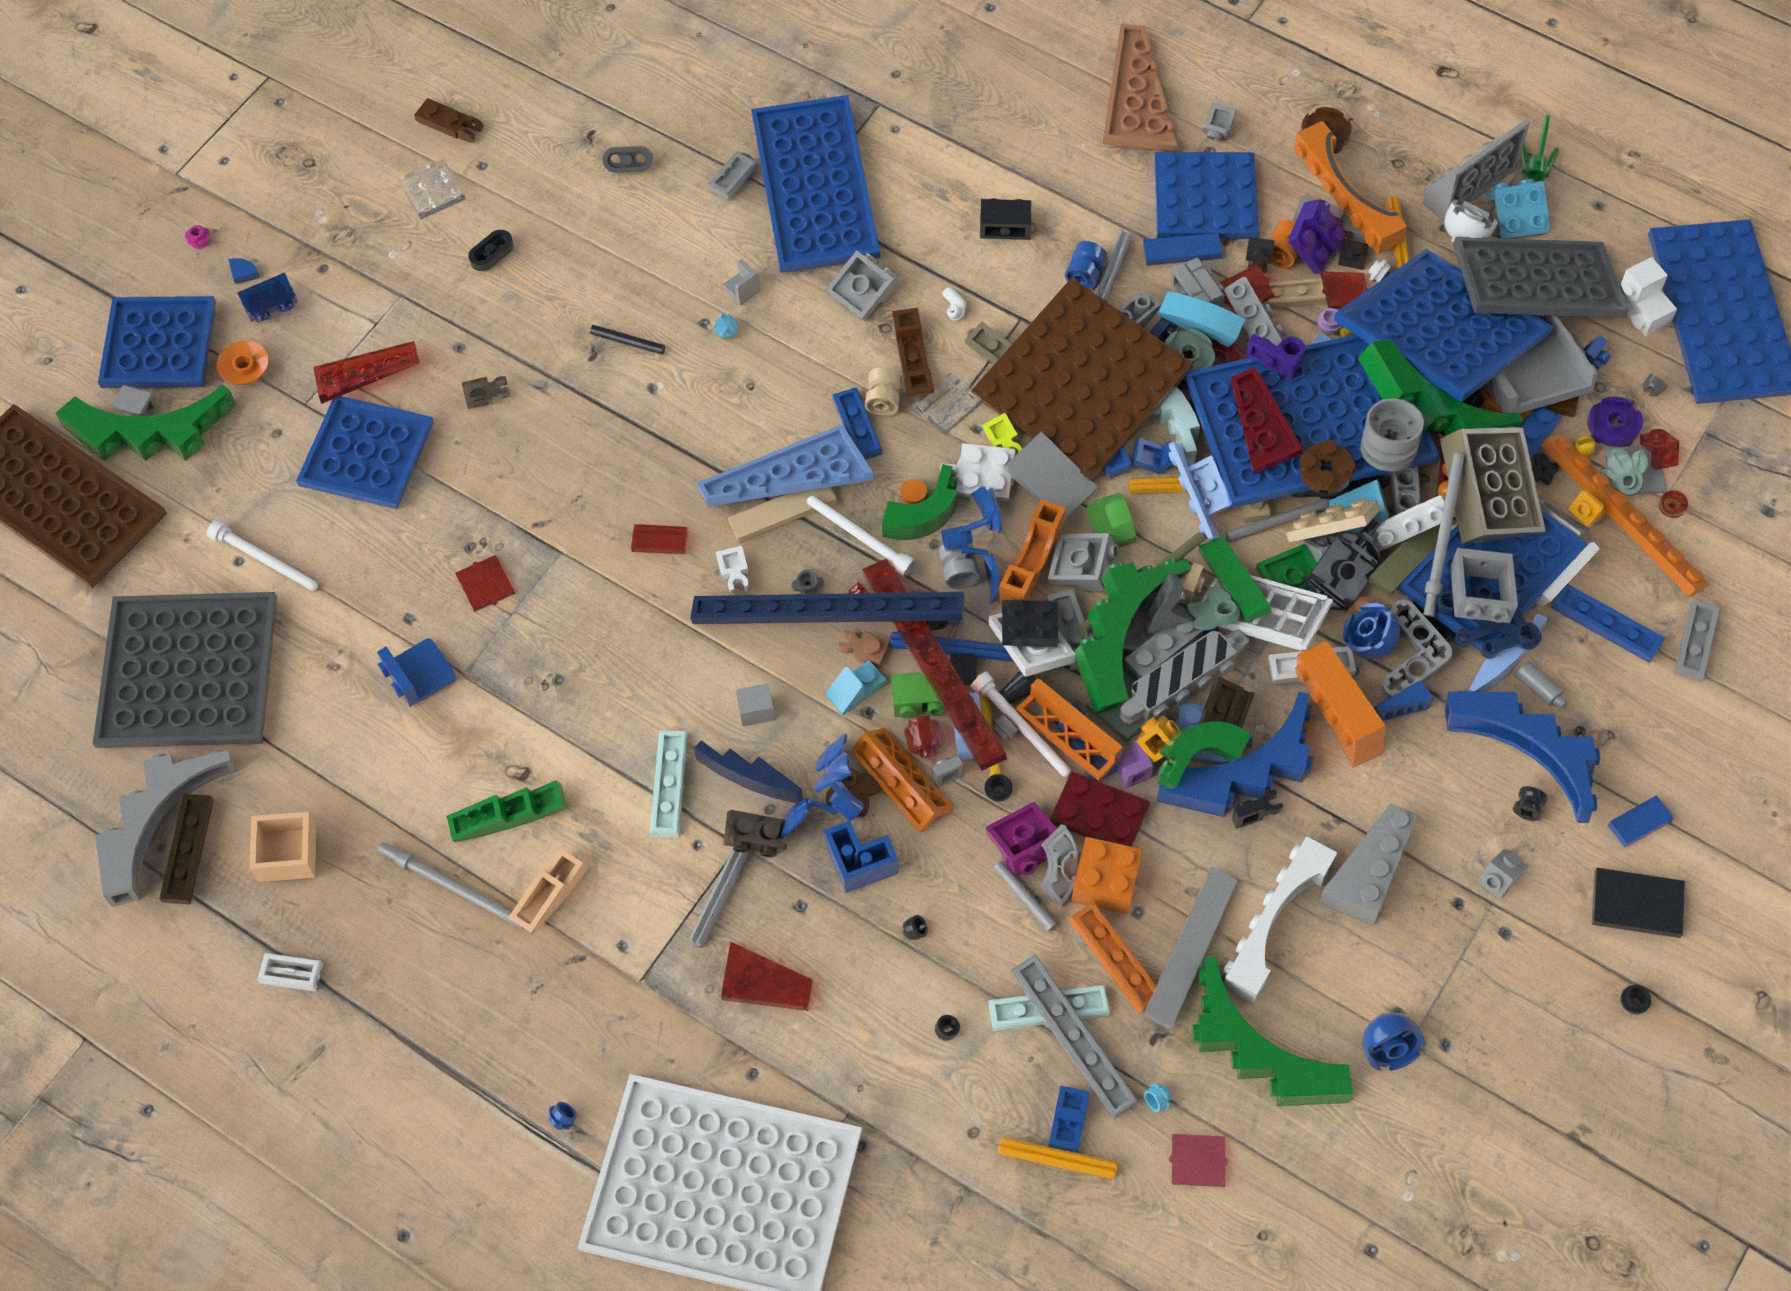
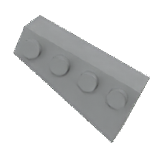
[1319,804,1418,925]

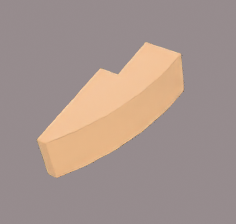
[508,848,589,934]

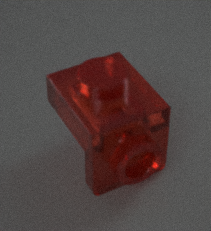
[1640,429,1679,470]

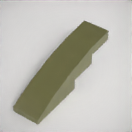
[1369,524,1452,597]

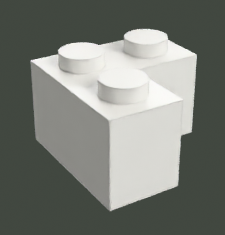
[1620,257,1677,337]

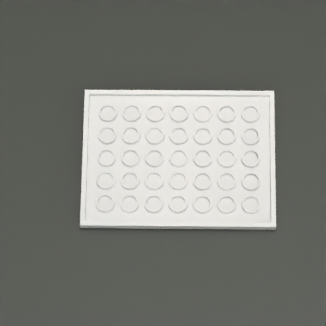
[577,1074,862,1291]

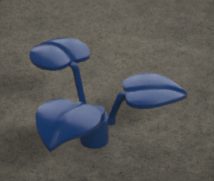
[942,486,1002,603]
[780,733,864,841]

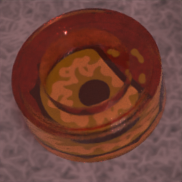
[1659,490,1688,518]

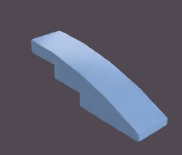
[1468,613,1547,692]

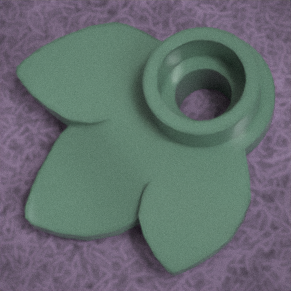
[1599,447,1649,496]
[1187,587,1240,630]

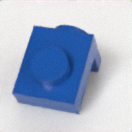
[1132,438,1173,474]

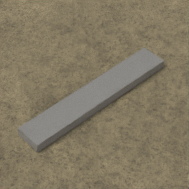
[1143,867,1238,1029]
[1011,954,1138,1119]

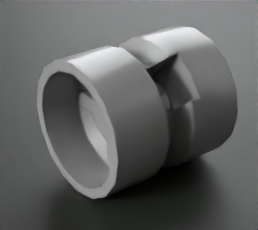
[939,543,980,589]

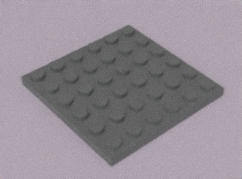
[93,592,277,748]

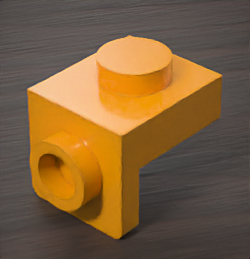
[1568,490,1607,527]

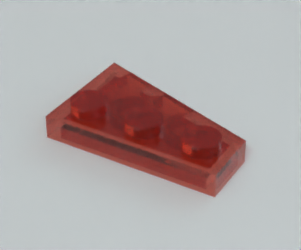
[721,941,813,1011]

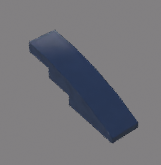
[694,740,803,803]

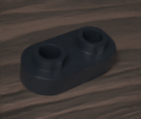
[468,230,514,271]

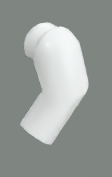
[942,287,966,321]

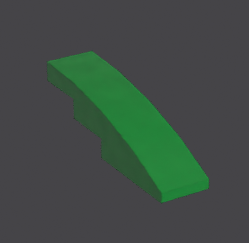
[446,780,567,842]

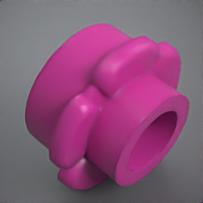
[185,225,210,249]

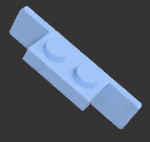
[1169,441,1230,541]

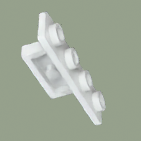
[1372,495,1445,552]

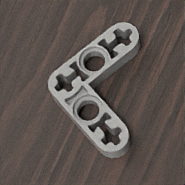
[1382,599,1452,698]

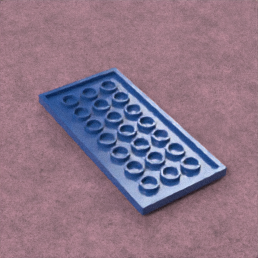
[751,95,880,273]
[1648,219,1791,404]

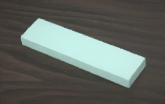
[650,730,688,838]
[988,985,1110,1031]

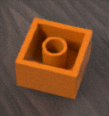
[1072,837,1143,915]

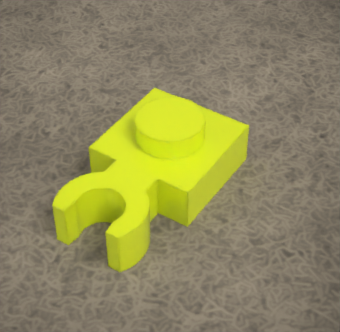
[982,413,1022,453]

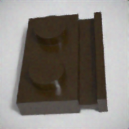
[1198,676,1255,728]

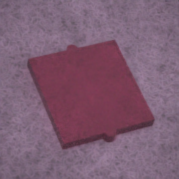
[1169,1134,1228,1187]

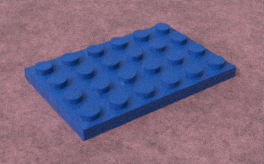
[1398,510,1588,652]

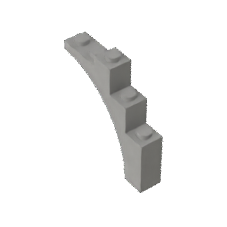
[95,750,237,907]

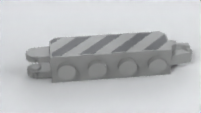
[1119,629,1249,727]

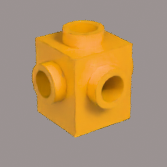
[1136,715,1180,763]

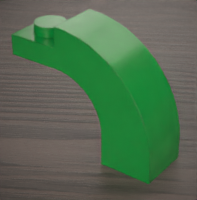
[882,464,957,540]
[1157,721,1251,789]

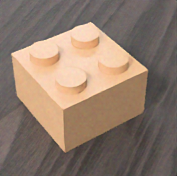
[249,811,316,882]

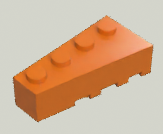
[1295,640,1386,768]

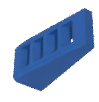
[1374,681,1433,721]

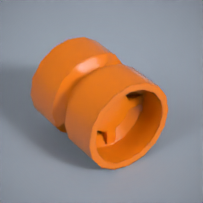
[1269,219,1298,268]

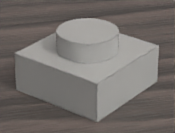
[932,756,963,788]

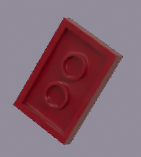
[1050,771,1150,847]

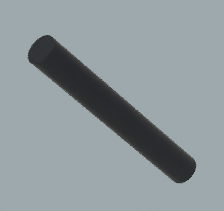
[590,325,665,355]

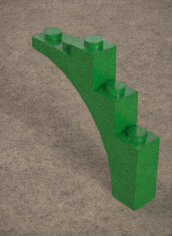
[1358,339,1523,436]
[55,385,236,461]
[1074,558,1191,714]
[1192,957,1353,1106]

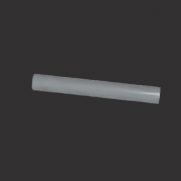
[994,861,1058,932]

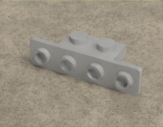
[1224,276,1287,346]

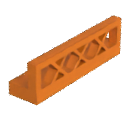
[1015,678,1123,781]
[850,728,954,832]

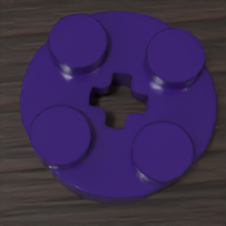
[1587,397,1643,447]

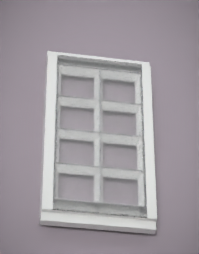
[1201,575,1333,651]

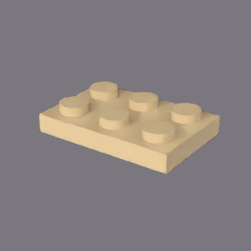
[1286,499,1380,543]

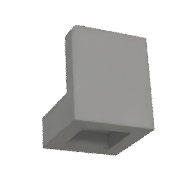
[723,259,760,305]
[112,385,158,416]
[736,684,775,726]

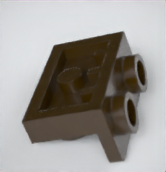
[724,810,787,858]

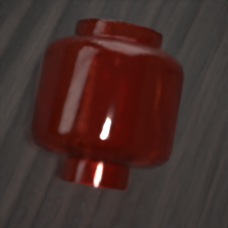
[904,715,944,759]

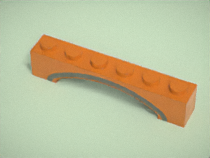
[1294,121,1407,254]

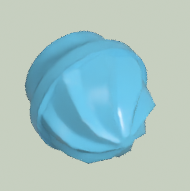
[713,313,739,339]

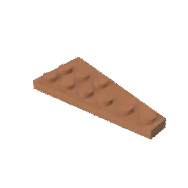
[1103,24,1177,152]

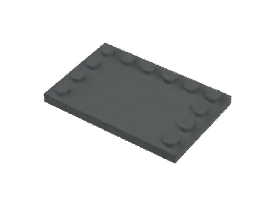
[1453,237,1629,318]

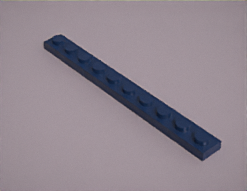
[690,592,965,624]

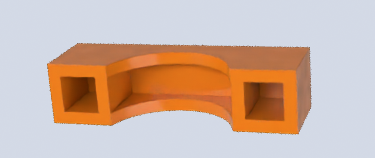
[999,499,1066,603]

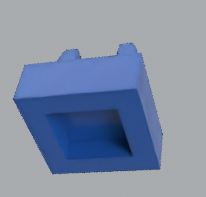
[1583,335,1611,370]

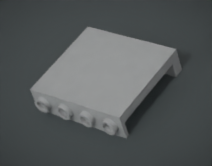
[1485,315,1598,413]

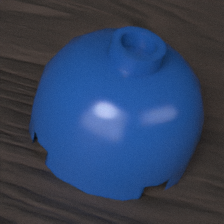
[1343,602,1401,659]
[1362,1013,1426,1071]

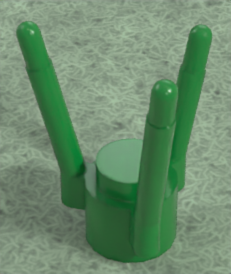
[1521,115,1559,181]

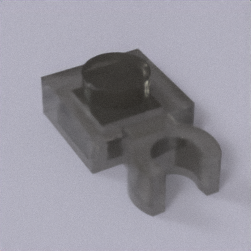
[462,376,510,409]

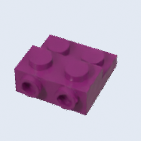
[985,801,1057,877]

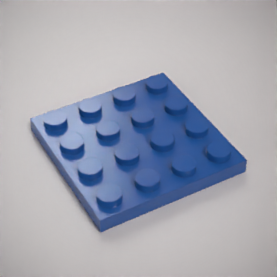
[1154,152,1259,239]
[98,296,216,388]
[296,395,434,509]

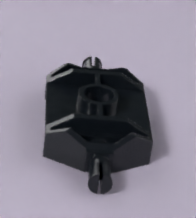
[1301,519,1381,618]

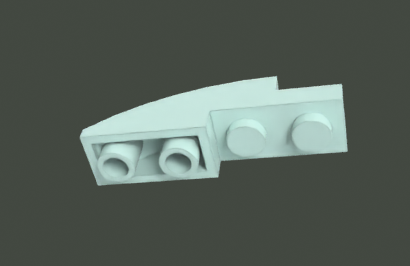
[1153,387,1200,465]

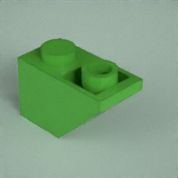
[891,672,950,718]

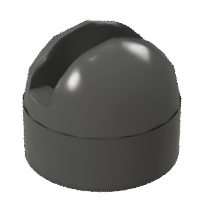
[1643,373,1667,396]

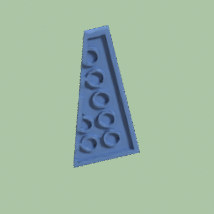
[697,425,875,507]

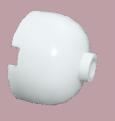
[1444,200,1498,242]

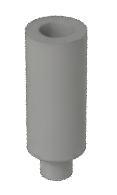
[1515,661,1567,710]

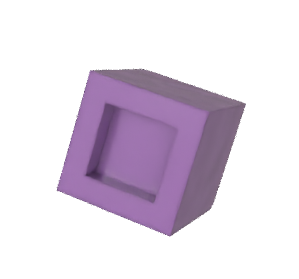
[1116,740,1153,789]

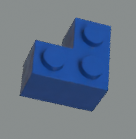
[823,821,899,893]

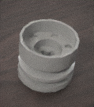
[1360,398,1424,472]

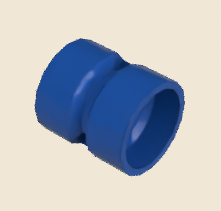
[1065,241,1107,290]

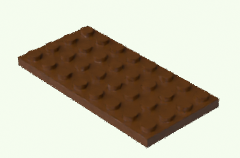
[0,404,167,589]

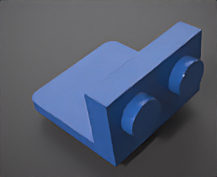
[377,638,456,707]

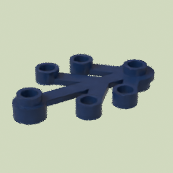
[1436,585,1541,659]

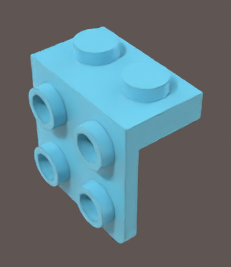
[1486,179,1550,239]

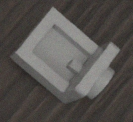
[1203,103,1237,141]
[1477,849,1528,898]

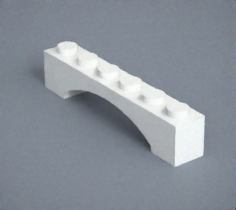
[1222,836,1338,1004]

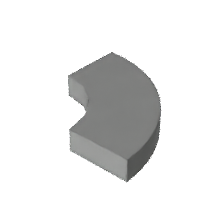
[1039,824,1078,907]

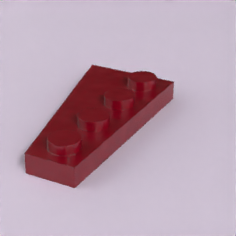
[1231,366,1303,475]

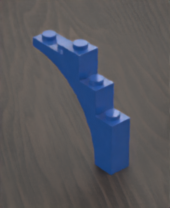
[1157,692,1313,817]
[1444,692,1600,823]

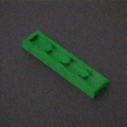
[1198,536,1271,623]

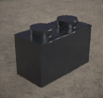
[980,198,1032,240]

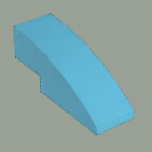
[1157,291,1245,347]

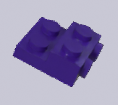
[1288,199,1347,274]

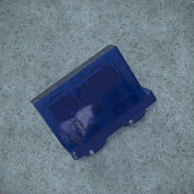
[237,273,298,323]

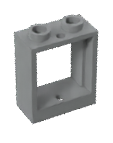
[1450,548,1518,623]

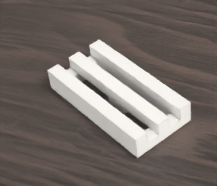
[257,953,323,992]

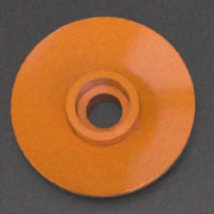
[217,341,269,385]

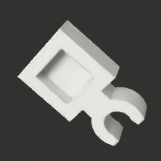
[716,546,749,595]

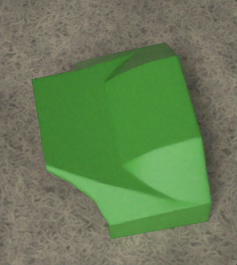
[1086,493,1136,547]

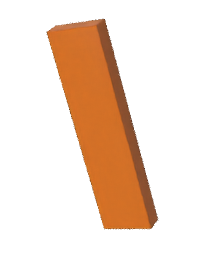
[1068,902,1157,1014]

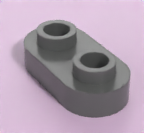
[602,145,653,173]

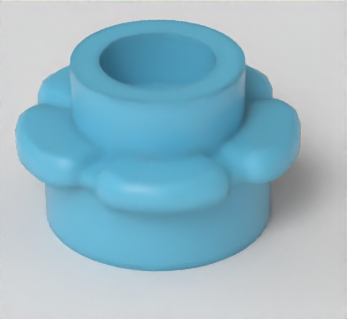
[1144,1083,1172,1112]

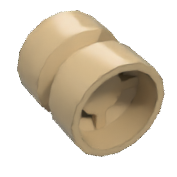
[865,367,902,416]

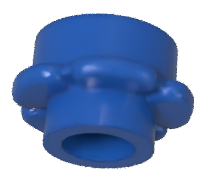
[548,1102,577,1130]

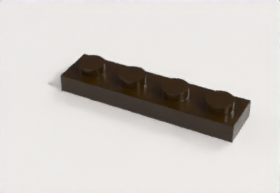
[159,794,214,905]

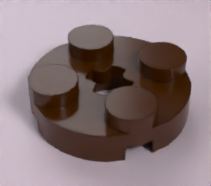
[1301,107,1352,154]
[1299,440,1355,494]

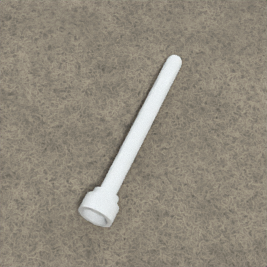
[807,496,917,577]
[207,519,318,591]
[970,671,1071,777]

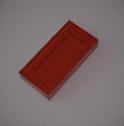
[631,524,688,555]

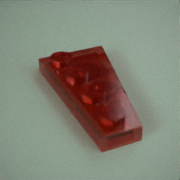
[313,341,420,404]

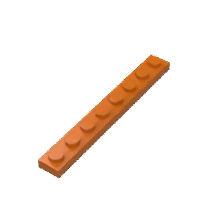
[1541,434,1709,597]

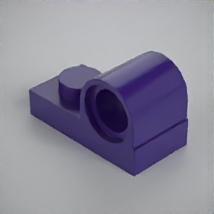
[1246,333,1305,380]

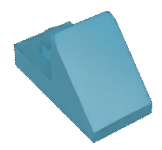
[826,660,886,715]

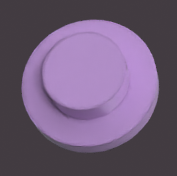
[1317,308,1342,333]

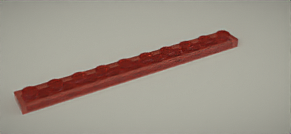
[862,558,1007,771]

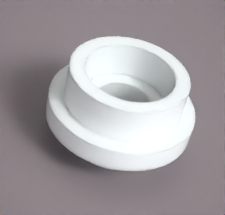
[1368,258,1391,282]

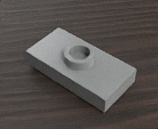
[708,151,757,201]

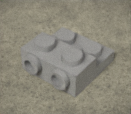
[825,250,899,322]
[1048,533,1119,591]

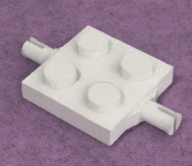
[940,443,1017,502]

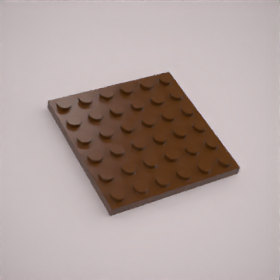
[971,277,1193,482]

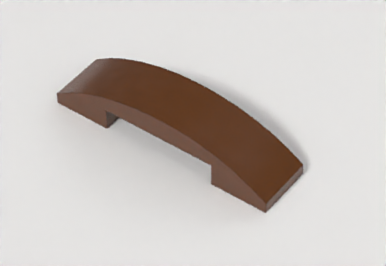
[892,308,934,397]

